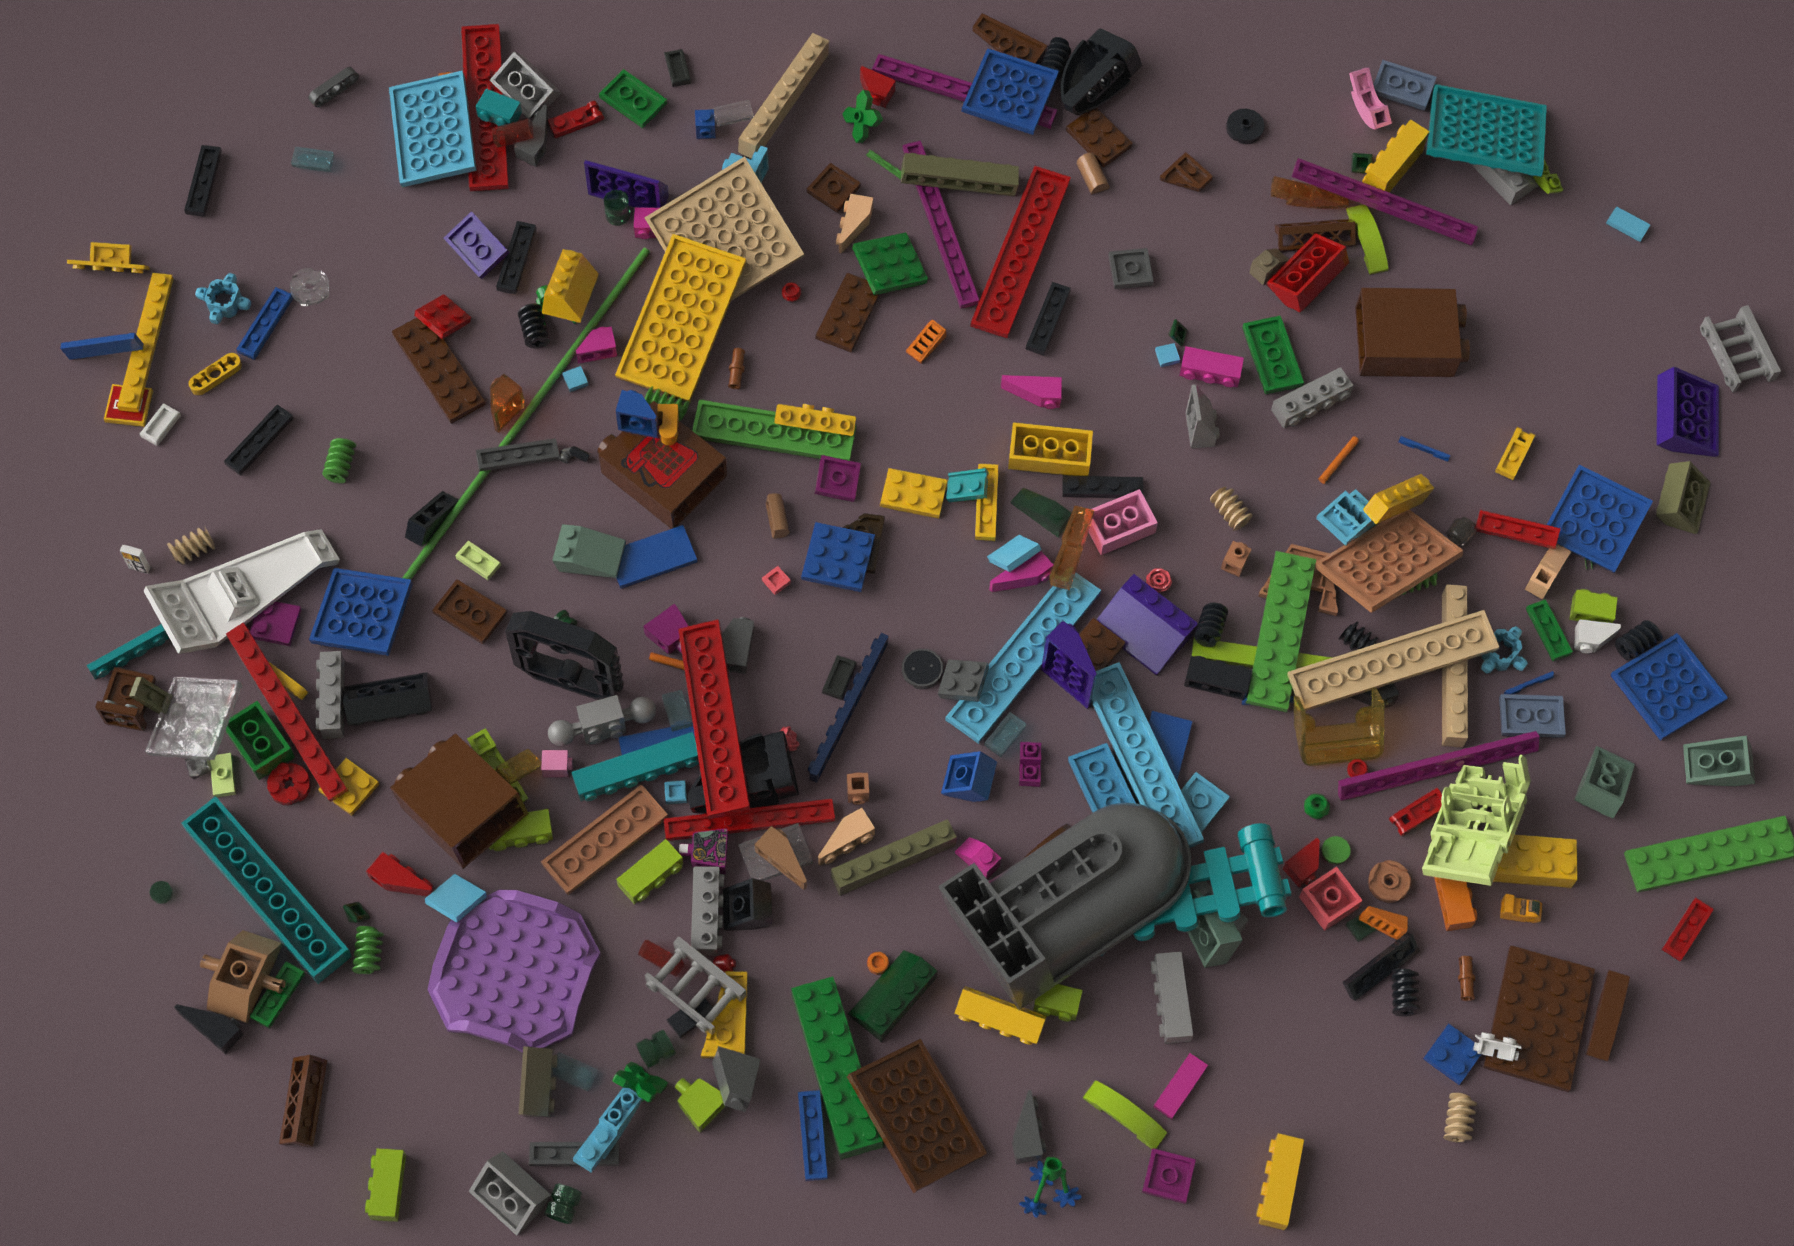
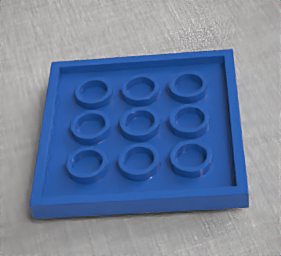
[961,48,1059,135]
[1547,465,1653,573]
[309,568,413,656]
[1610,633,1728,741]

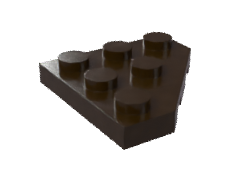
[842,513,885,574]

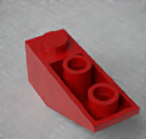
[366,852,434,896]

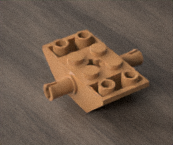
[200,930,285,1023]

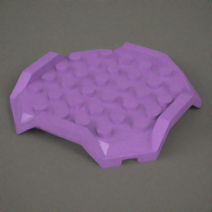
[428,890,601,1053]

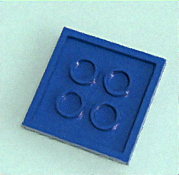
[801,522,875,592]

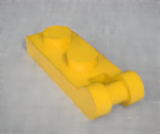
[1495,427,1535,480]

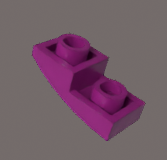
[1019,742,1041,787]

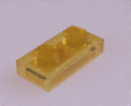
[495,749,542,785]

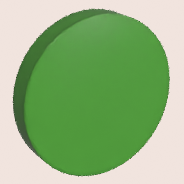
[1322,836,1350,864]

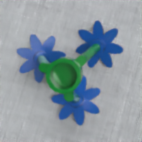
[1019,1157,1082,1218]

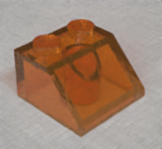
[490,373,525,433]

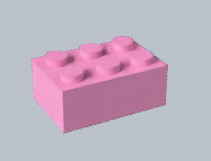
[1083,489,1158,555]

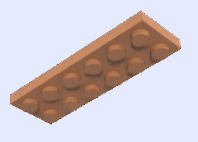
[541,784,668,895]

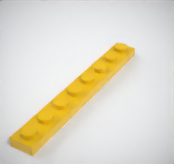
[117,273,173,412]

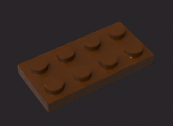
[815,273,880,353]

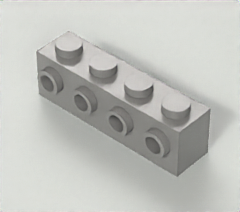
[1271,367,1354,428]
[316,651,345,739]
[691,867,724,956]
[1151,952,1193,1044]

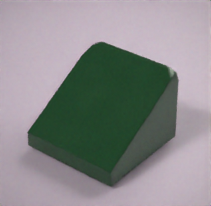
[1351,153,1373,173]

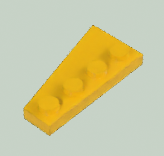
[701,972,748,1058]

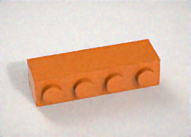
[1434,877,1477,931]

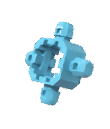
[195,273,251,324]
[1481,626,1528,674]

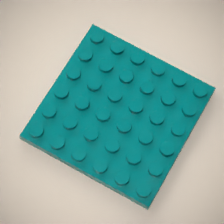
[1426,84,1547,176]

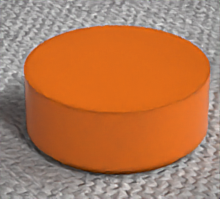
[867,952,889,975]

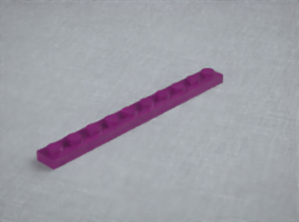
[872,54,1057,129]
[902,140,980,309]
[1291,158,1478,245]
[1338,731,1540,801]

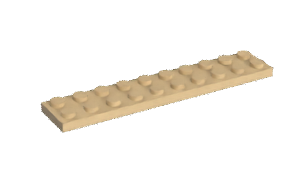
[1287,610,1499,712]

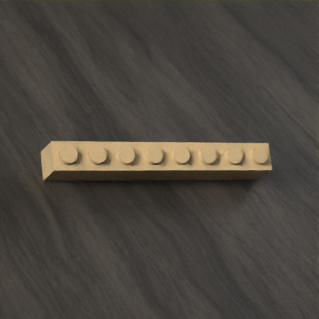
[738,33,829,159]
[1442,585,1468,748]

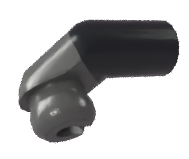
[559,446,590,463]

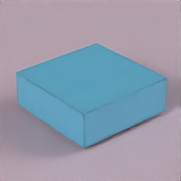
[1155,343,1180,367]
[562,366,588,392]
[664,780,687,804]

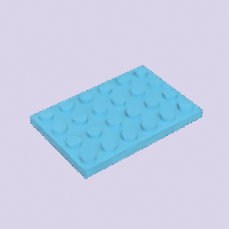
[389,71,477,187]

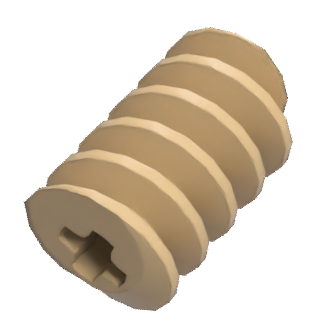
[1210,487,1253,531]
[167,526,215,565]
[1443,1093,1477,1142]

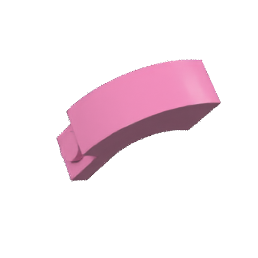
[1349,68,1392,129]

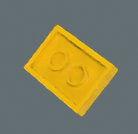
[880,468,948,519]

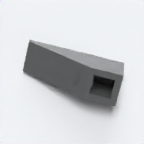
[514,104,548,167]
[1012,1090,1046,1164]

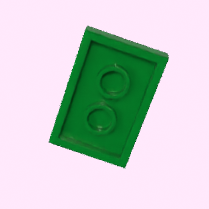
[599,69,667,129]

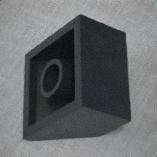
[723,878,772,931]

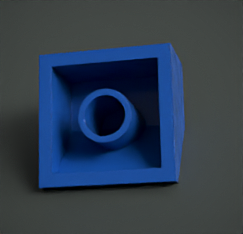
[616,390,659,438]
[941,751,997,802]

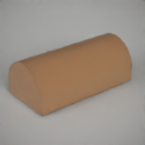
[1077,153,1109,195]
[766,493,789,539]

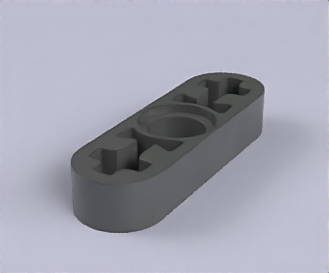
[308,67,359,107]

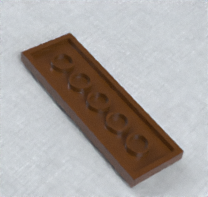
[391,318,486,423]

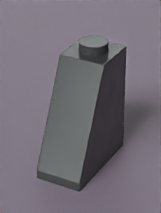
[722,617,755,674]
[712,1046,760,1112]

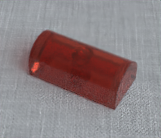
[491,118,533,148]
[638,940,685,977]

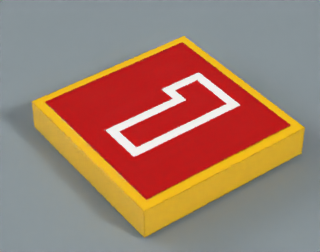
[104,384,153,427]

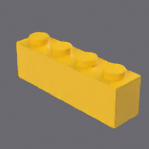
[1363,474,1434,524]
[954,986,1047,1045]
[1256,1133,1304,1230]

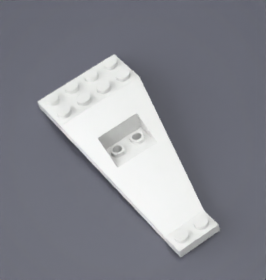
[144,529,340,654]

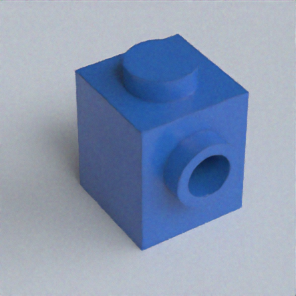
[695,109,716,139]

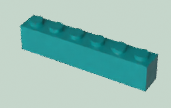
[571,732,699,801]

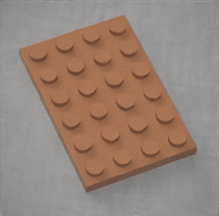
[1315,509,1463,613]

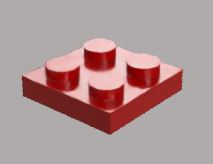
[414,294,471,339]

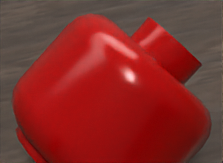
[713,954,736,973]

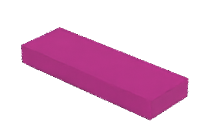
[1153,1053,1208,1120]

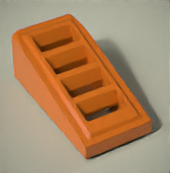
[906,320,947,363]
[1359,906,1408,940]

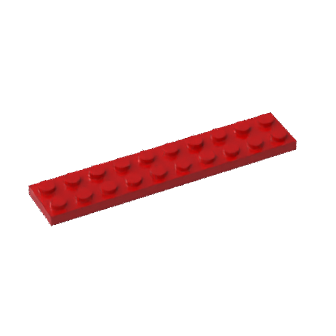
[461,24,509,192]
[970,166,1071,339]
[678,619,751,819]

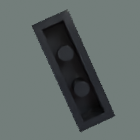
[1184,656,1252,700]

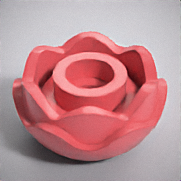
[1146,568,1172,593]
[779,726,799,751]

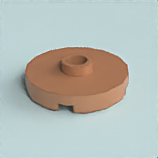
[1368,860,1411,903]

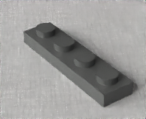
[476,438,560,472]
[529,1142,620,1166]

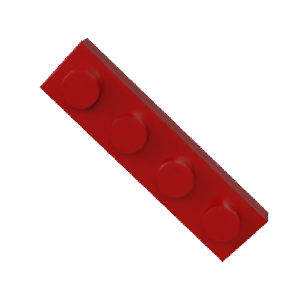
[1475,510,1561,549]

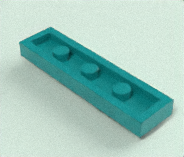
[86,624,169,679]

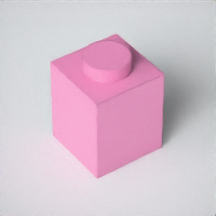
[541,750,573,777]

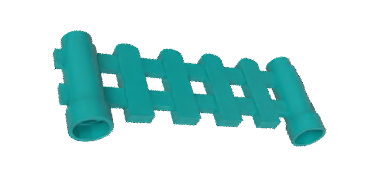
[1133,823,1291,941]

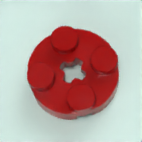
[267,763,311,806]

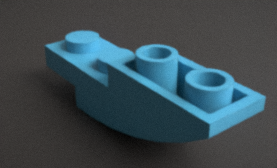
[573,1088,642,1173]

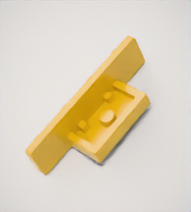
[67,242,150,274]
[774,404,856,436]

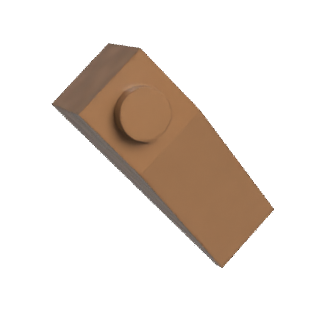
[755,826,807,890]

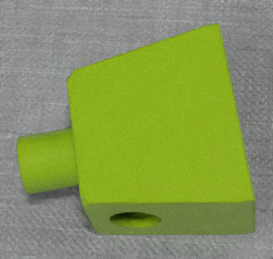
[675,1078,725,1133]

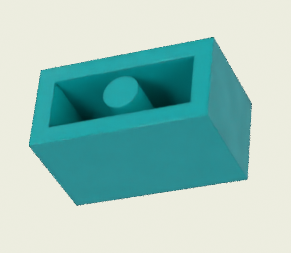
[476,89,522,130]

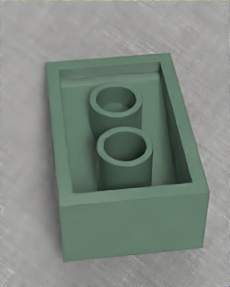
[552,524,626,578]
[1683,735,1755,786]
[1574,746,1635,819]
[1187,890,1242,968]

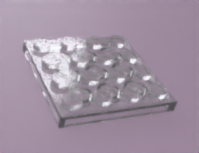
[145,677,243,760]

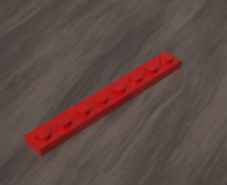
[664,799,835,841]

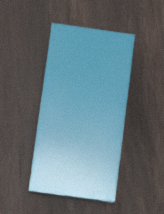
[1606,206,1650,242]

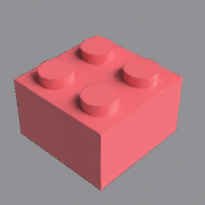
[1299,867,1363,931]

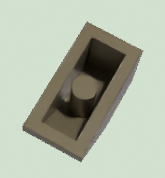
[1249,248,1289,285]

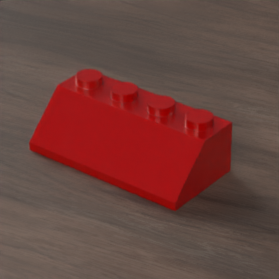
[1267,233,1349,313]

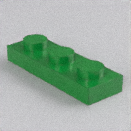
[1526,599,1573,662]
[250,961,305,1029]

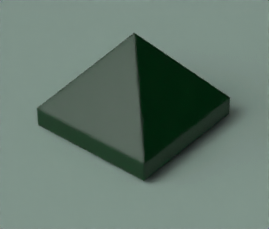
[1168,319,1187,346]
[343,902,371,923]

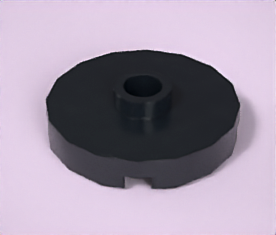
[1226,108,1265,144]

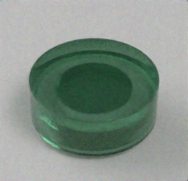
[149,881,173,904]

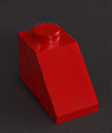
[860,66,896,108]
[1283,838,1320,888]

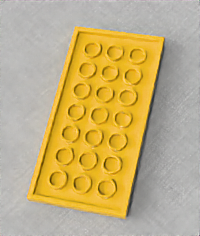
[615,234,747,403]

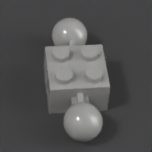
[548,695,656,747]

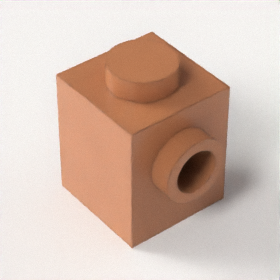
[1221,541,1252,577]
[847,772,869,805]

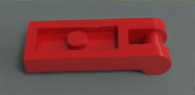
[547,101,604,139]
[1389,788,1442,836]

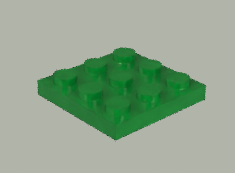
[852,232,928,295]

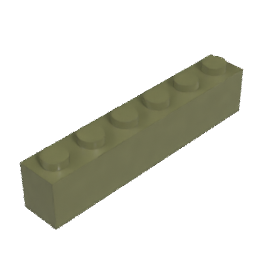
[901,153,1019,196]
[831,819,957,896]

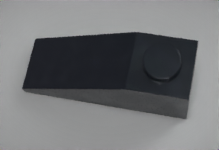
[405,491,459,547]
[174,1004,243,1054]

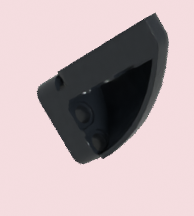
[1061,28,1142,115]
[688,731,799,814]

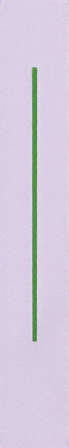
[402,248,650,579]

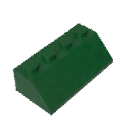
[848,950,938,1042]

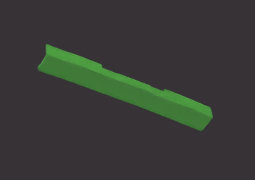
[866,149,901,179]

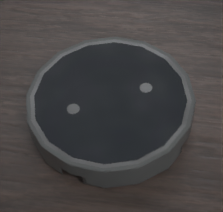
[902,649,943,689]

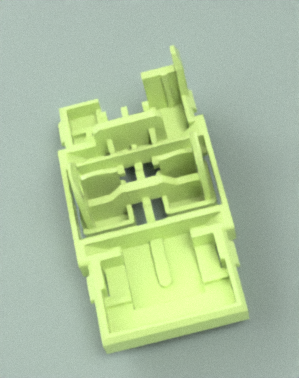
[1422,755,1531,886]

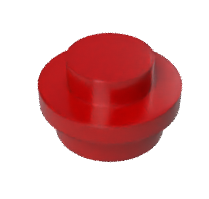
[782,282,801,302]
[1347,759,1368,777]

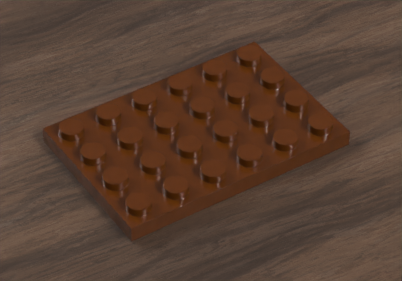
[1483,945,1595,1092]
[847,1038,987,1193]

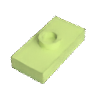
[455,541,501,580]
[210,753,236,797]

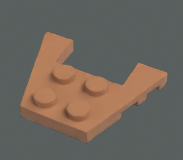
[1258,544,1338,616]

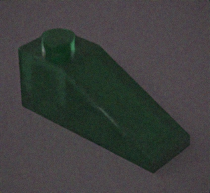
[1010,488,1072,538]

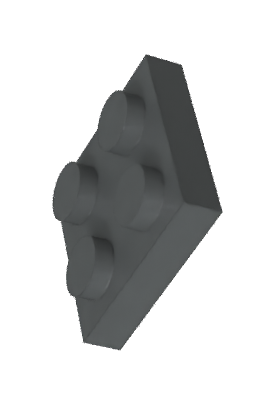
[1108,248,1154,289]
[938,659,989,702]

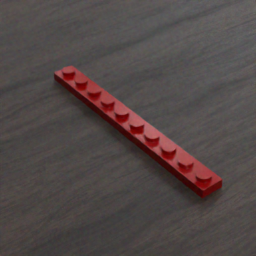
[226,622,349,802]

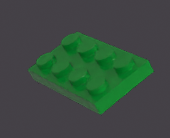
[1242,315,1304,395]

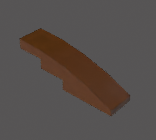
[1585,970,1630,1061]

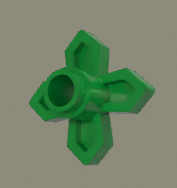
[842,90,883,143]
[612,1061,668,1102]

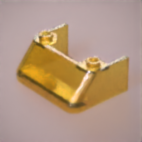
[1294,687,1385,766]

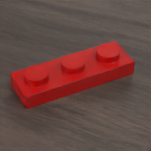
[1661,897,1714,961]

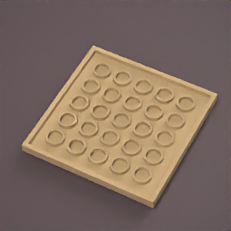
[645,157,805,301]

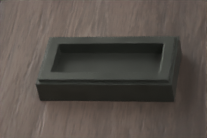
[664,49,691,87]
[822,655,856,700]

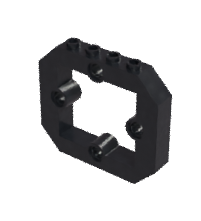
[505,611,624,700]

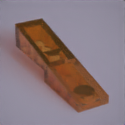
[1049,506,1094,590]

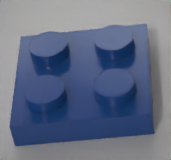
[1423,1023,1481,1085]

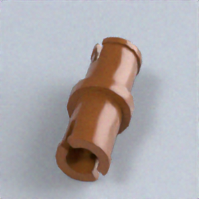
[728,348,745,389]
[1458,956,1475,1001]

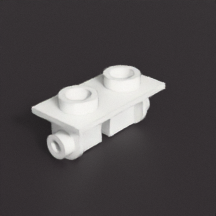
[1473,1032,1521,1061]

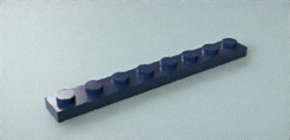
[807,632,889,783]

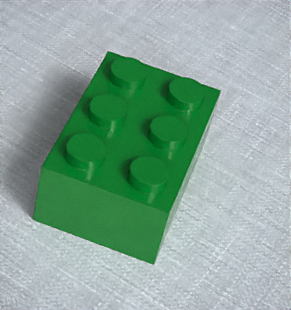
[221,701,295,780]

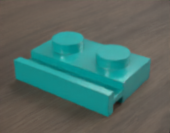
[946,468,989,503]

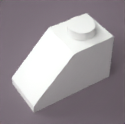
[1574,619,1621,653]

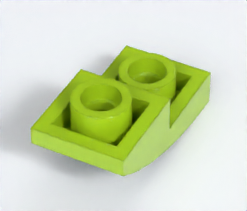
[1532,159,1563,194]

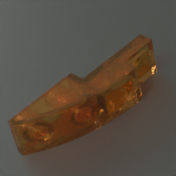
[1271,176,1349,209]

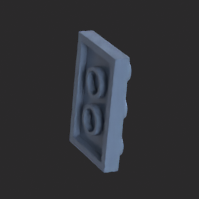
[1373,60,1437,111]
[1499,694,1566,738]

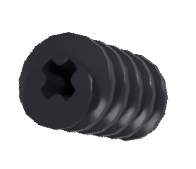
[1041,37,1072,80]
[518,303,550,349]
[1195,602,1229,647]
[1615,620,1663,660]
[1338,621,1378,650]
[1391,968,1420,1017]

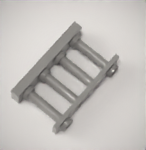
[1700,305,1781,393]
[645,936,746,1035]

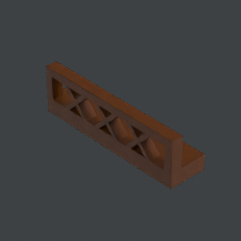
[1275,219,1356,251]
[279,1055,327,1148]

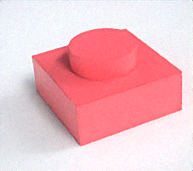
[762,566,791,595]

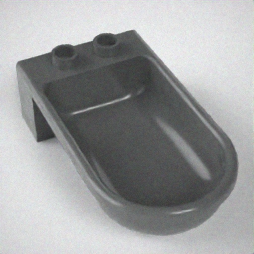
[938,803,1192,1010]

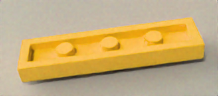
[975,464,998,541]

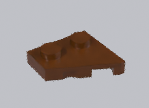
[1160,152,1213,192]

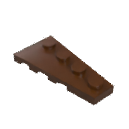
[972,13,1047,64]

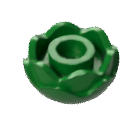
[1304,794,1330,819]

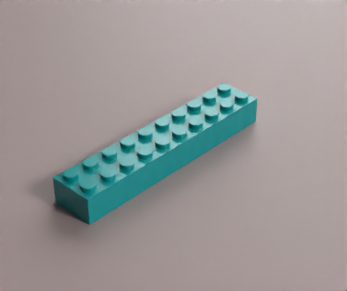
[181,796,352,984]

